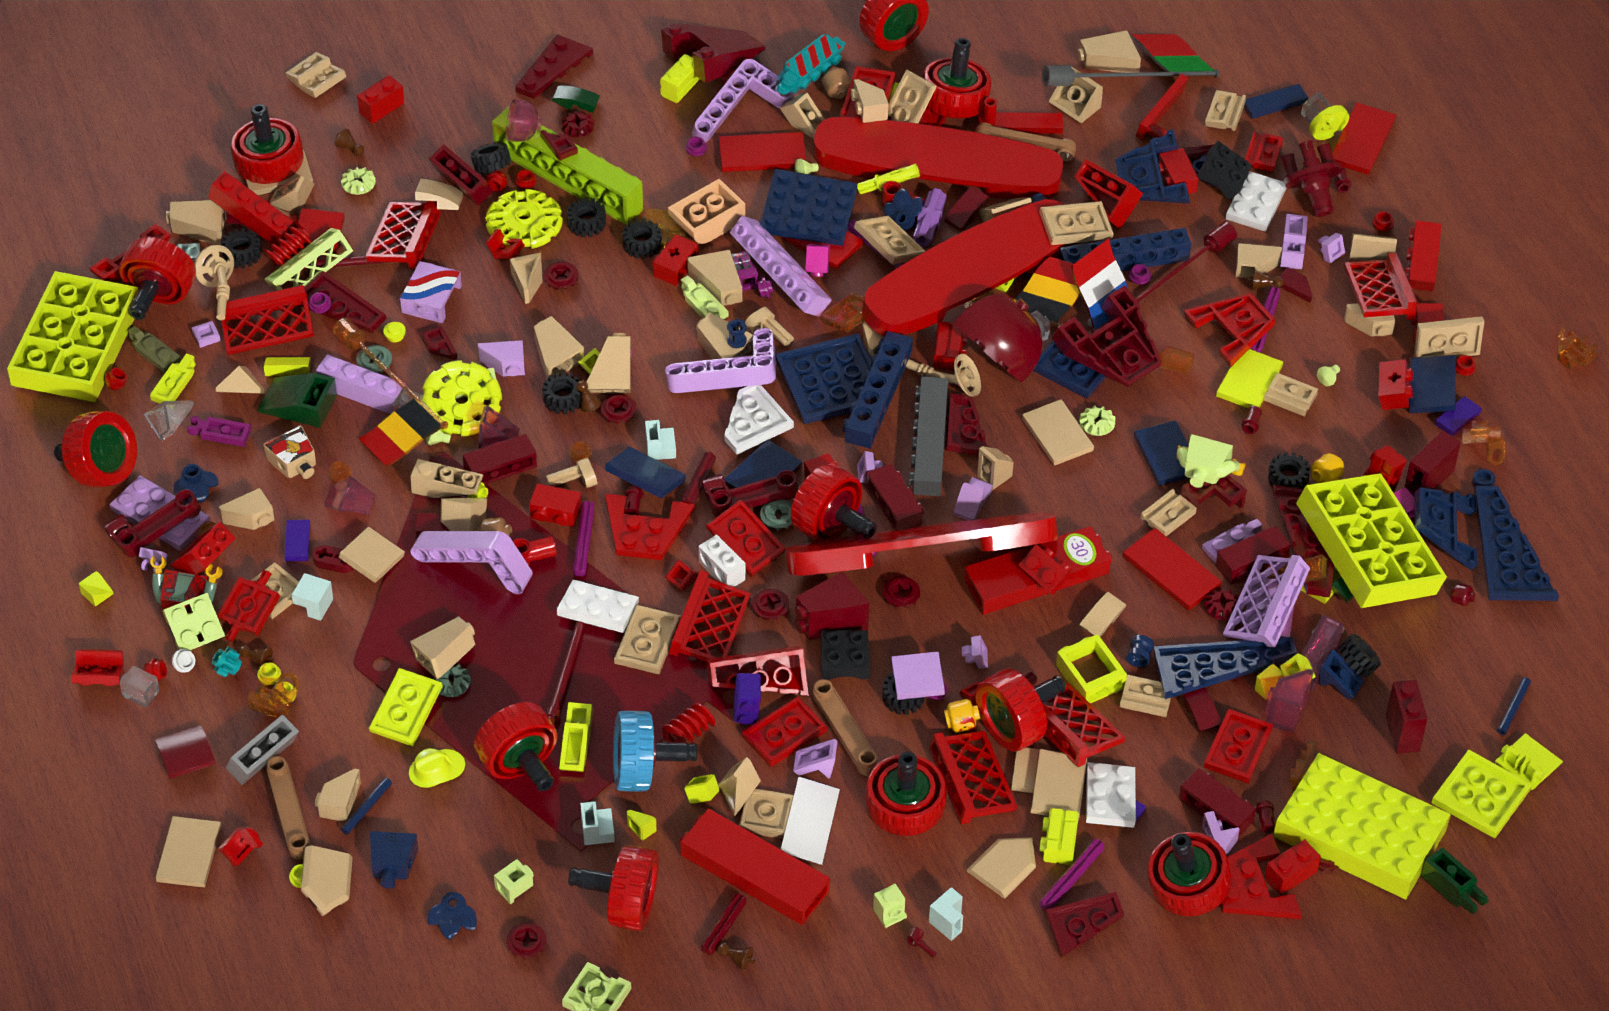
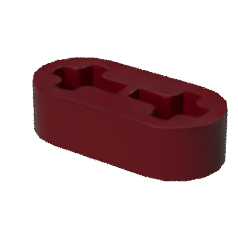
[312,545,355,573]

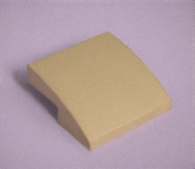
[285,52,346,98]
[415,179,463,210]

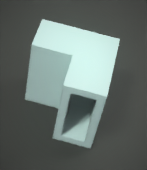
[645,420,676,460]
[292,573,333,621]
[580,801,615,845]
[929,887,963,941]

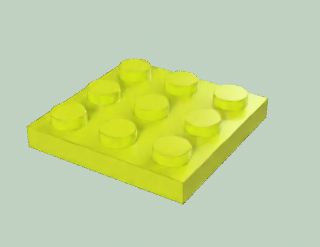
[1432,750,1532,839]

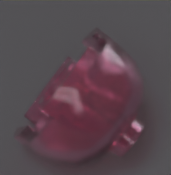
[506,99,542,142]

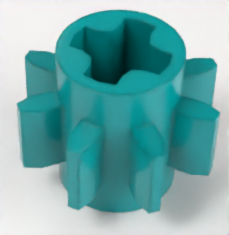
[212,646,242,678]

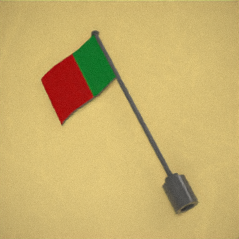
[1041,34,1220,86]

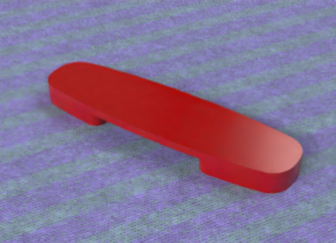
[814,117,1063,199]
[861,199,1074,337]
[785,512,1058,576]

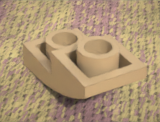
[1079,592,1127,637]

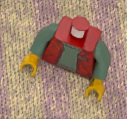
[150,556,223,614]

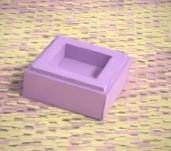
[192,321,221,348]

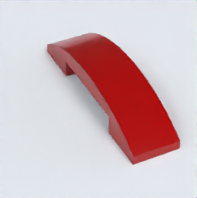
[90,224,171,282]

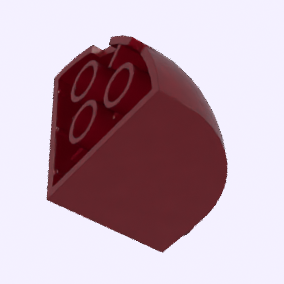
[954,293,1042,382]

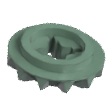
[356,345,392,374]
[760,499,793,531]
[433,664,471,697]

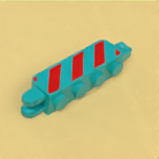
[776,34,846,95]

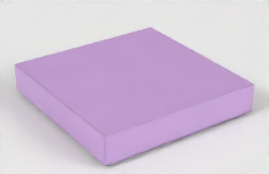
[892,652,945,700]

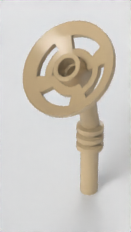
[195,245,234,320]
[906,354,981,397]

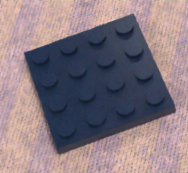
[760,169,858,246]
[775,333,872,424]

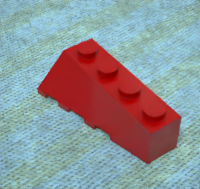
[208,171,299,246]
[706,646,809,696]

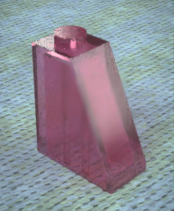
[1301,615,1344,691]

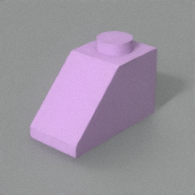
[478,340,525,376]

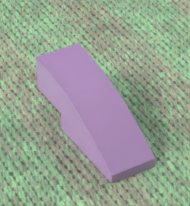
[1280,214,1308,269]

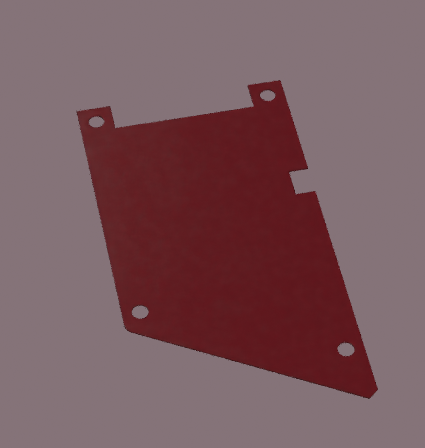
[354,452,735,852]

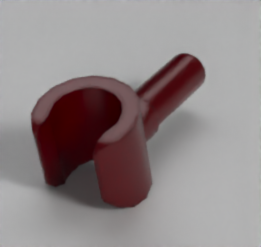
[907,927,937,958]

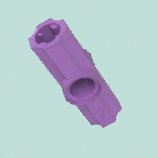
[913,188,946,247]

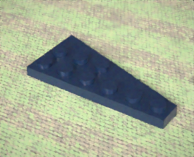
[1474,486,1559,601]
[1153,637,1297,699]

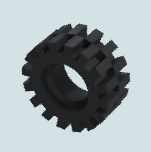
[470,142,512,173]
[567,197,606,237]
[622,219,662,259]
[221,228,262,269]
[542,372,582,414]
[1268,452,1310,489]
[1338,634,1381,678]
[882,673,925,715]

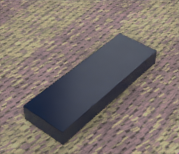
[1244,84,1308,119]

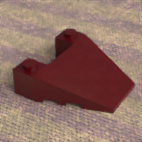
[661,23,766,83]
[1051,285,1162,387]

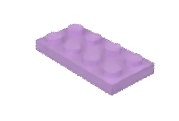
[110,475,211,551]

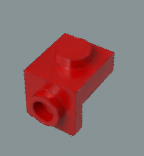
[486,229,525,260]
[218,827,263,866]

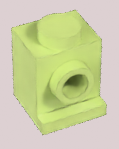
[494,859,534,904]
[873,884,907,928]

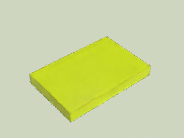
[1216,349,1283,408]
[369,668,443,747]

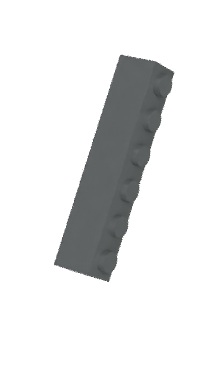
[909,377,948,496]

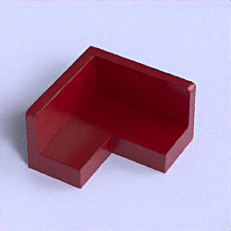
[1181,475,1247,508]

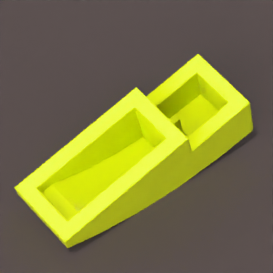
[559,702,593,772]

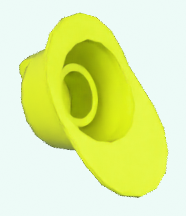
[409,748,465,788]

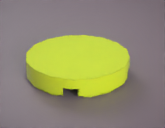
[1309,105,1349,140]

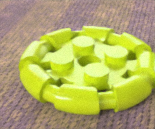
[485,189,563,250]
[421,360,502,437]

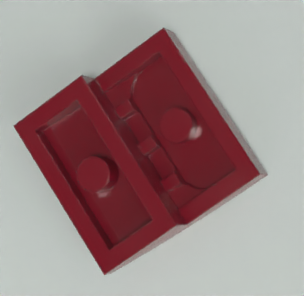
[155,725,216,779]

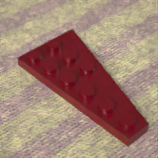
[1273,485,1334,598]

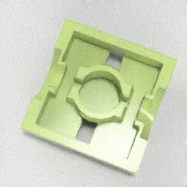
[162,593,225,651]
[562,962,631,1011]

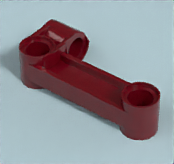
[702,470,798,517]
[103,489,201,557]

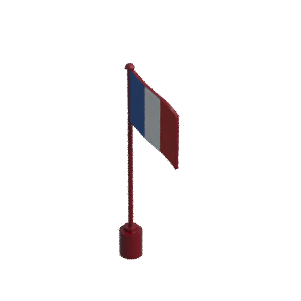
[1071,221,1237,334]

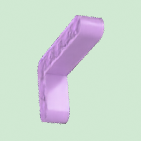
[692,59,794,143]
[665,328,776,393]
[410,531,533,594]

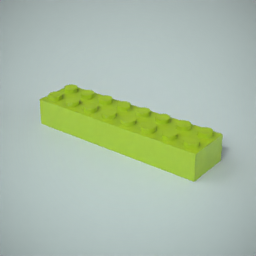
[492,107,643,226]

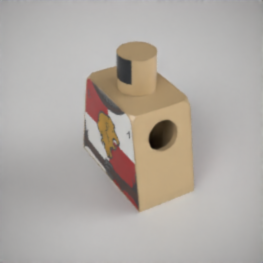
[264,425,316,479]

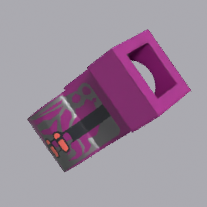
[731,251,758,291]

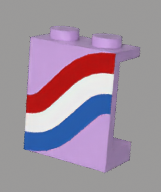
[400,261,462,323]

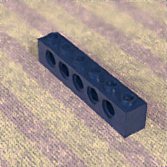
[1059,228,1191,272]
[842,331,913,449]

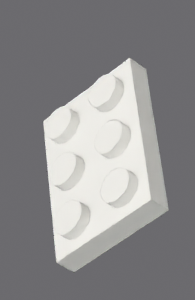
[1226,171,1287,232]
[557,580,639,633]
[1086,762,1136,828]

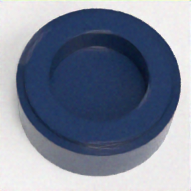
[1472,469,1496,488]

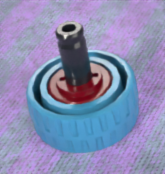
[613,711,697,792]

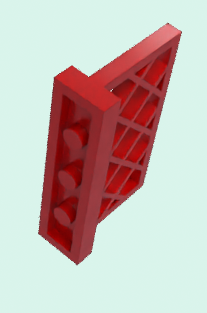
[365,201,441,269]
[1344,252,1417,320]
[221,285,314,355]
[668,570,751,662]
[1043,683,1125,767]
[929,731,1017,824]

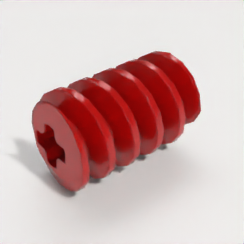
[264,222,312,267]
[662,703,716,743]

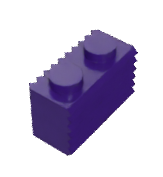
[734,673,761,724]

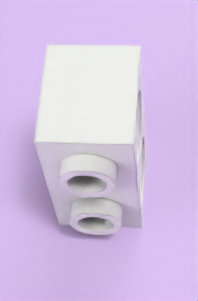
[699,535,746,587]

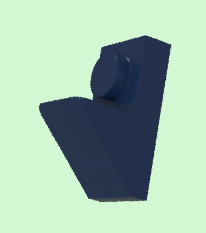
[1320,649,1364,700]

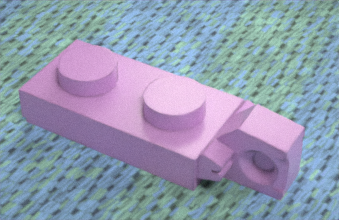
[1202,519,1263,564]

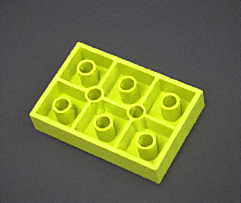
[7,271,138,402]
[1296,473,1447,608]
[1273,753,1451,900]

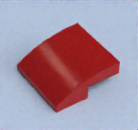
[297,208,345,254]

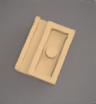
[1205,90,1246,131]
[1264,373,1318,417]
[1141,489,1197,536]
[1120,675,1171,717]

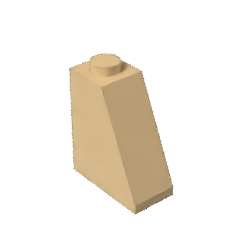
[1077,30,1141,73]
[166,200,225,245]
[687,250,742,306]
[696,312,753,360]
[534,316,584,381]
[587,333,631,393]
[410,617,475,679]

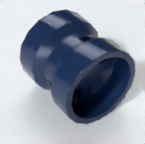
[1126,635,1154,668]

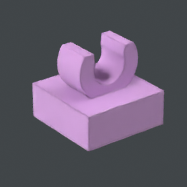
[1318,233,1345,263]
[857,451,883,484]
[139,547,169,572]
[962,635,988,669]

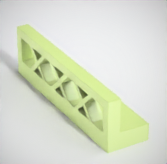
[264,228,353,291]

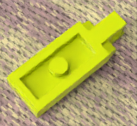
[150,353,196,408]

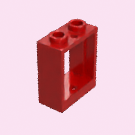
[170,522,236,575]

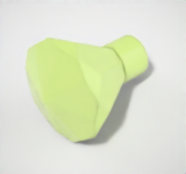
[795,159,819,174]
[1317,365,1340,386]
[426,430,451,445]

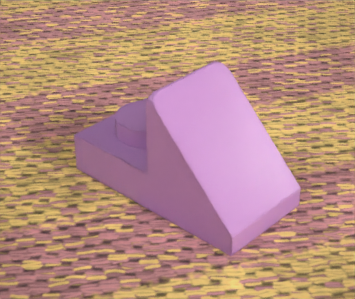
[953,477,993,521]
[793,739,837,778]
[1202,811,1239,856]

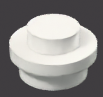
[172,649,195,673]

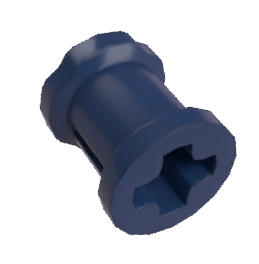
[727,319,747,349]

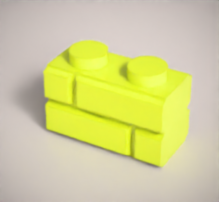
[660,54,700,103]
[1040,808,1079,865]

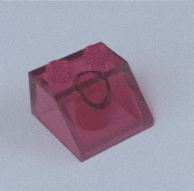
[1264,669,1314,733]

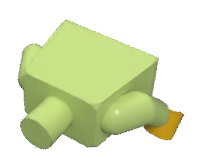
[1176,434,1246,488]

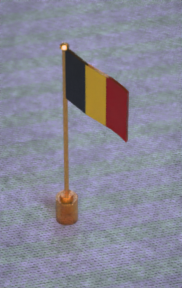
[1016,257,1194,375]
[333,318,449,467]

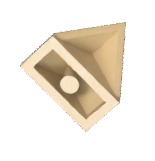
[270,175,315,214]
[510,253,543,304]
[216,366,264,393]
[440,498,487,531]
[718,757,761,817]

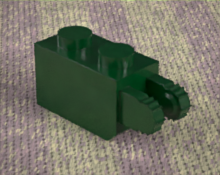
[1421,847,1489,914]

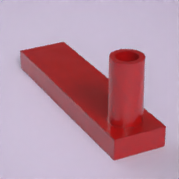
[1135,74,1189,141]
[978,97,1063,134]

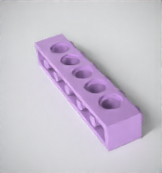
[730,216,832,317]

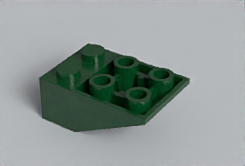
[258,373,337,428]

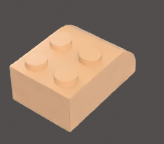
[668,179,745,244]

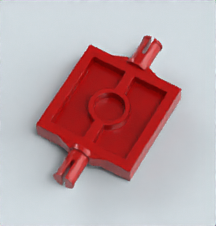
[217,569,281,642]

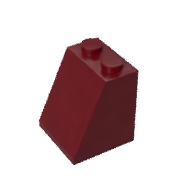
[795,571,869,640]

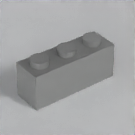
[226,714,299,785]

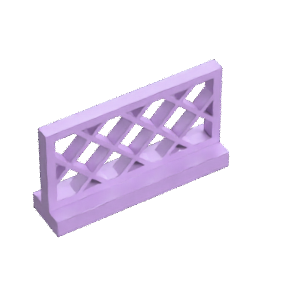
[1223,555,1310,648]

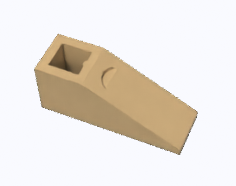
[411,459,483,498]

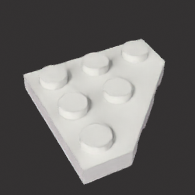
[724,385,794,455]

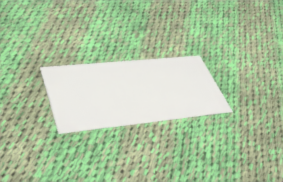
[781,777,840,865]

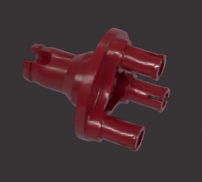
[1281,140,1343,217]

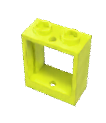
[1056,634,1127,704]

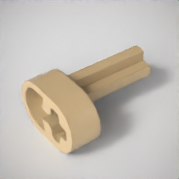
[745,307,794,347]
[546,458,598,488]

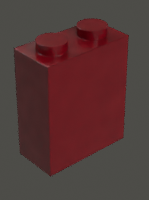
[1404,431,1461,497]
[1386,680,1428,754]

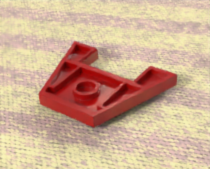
[1184,293,1275,367]
[605,493,695,560]
[1220,833,1302,919]

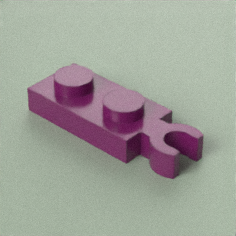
[187,417,251,447]

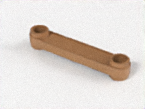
[975,123,1076,162]
[813,679,878,776]
[267,756,310,860]

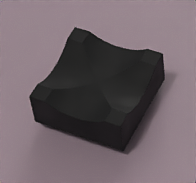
[1197,141,1252,200]
[821,630,870,680]

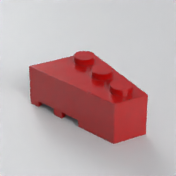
[1074,159,1143,229]
[1405,220,1442,291]

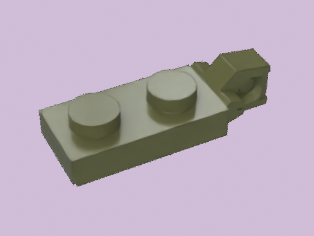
[128,326,181,374]

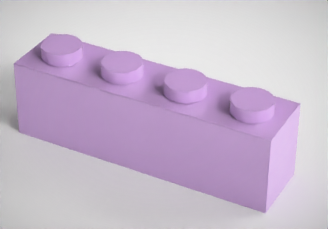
[316,355,407,414]

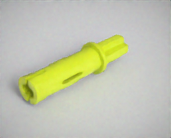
[857,163,920,194]

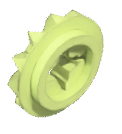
[341,167,376,195]
[1080,405,1115,436]

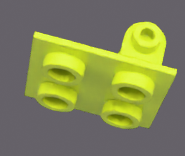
[1495,733,1563,790]

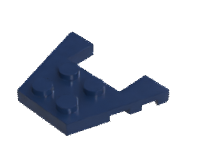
[1115,129,1190,203]
[1415,488,1477,570]

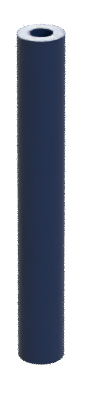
[1497,677,1531,735]
[340,777,392,835]

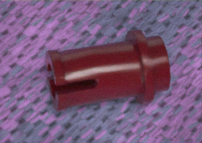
[1334,167,1352,193]
[1241,406,1262,434]
[625,486,644,515]
[1255,800,1276,833]

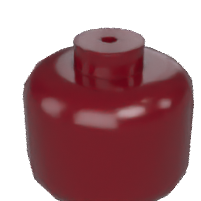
[1450,584,1475,606]

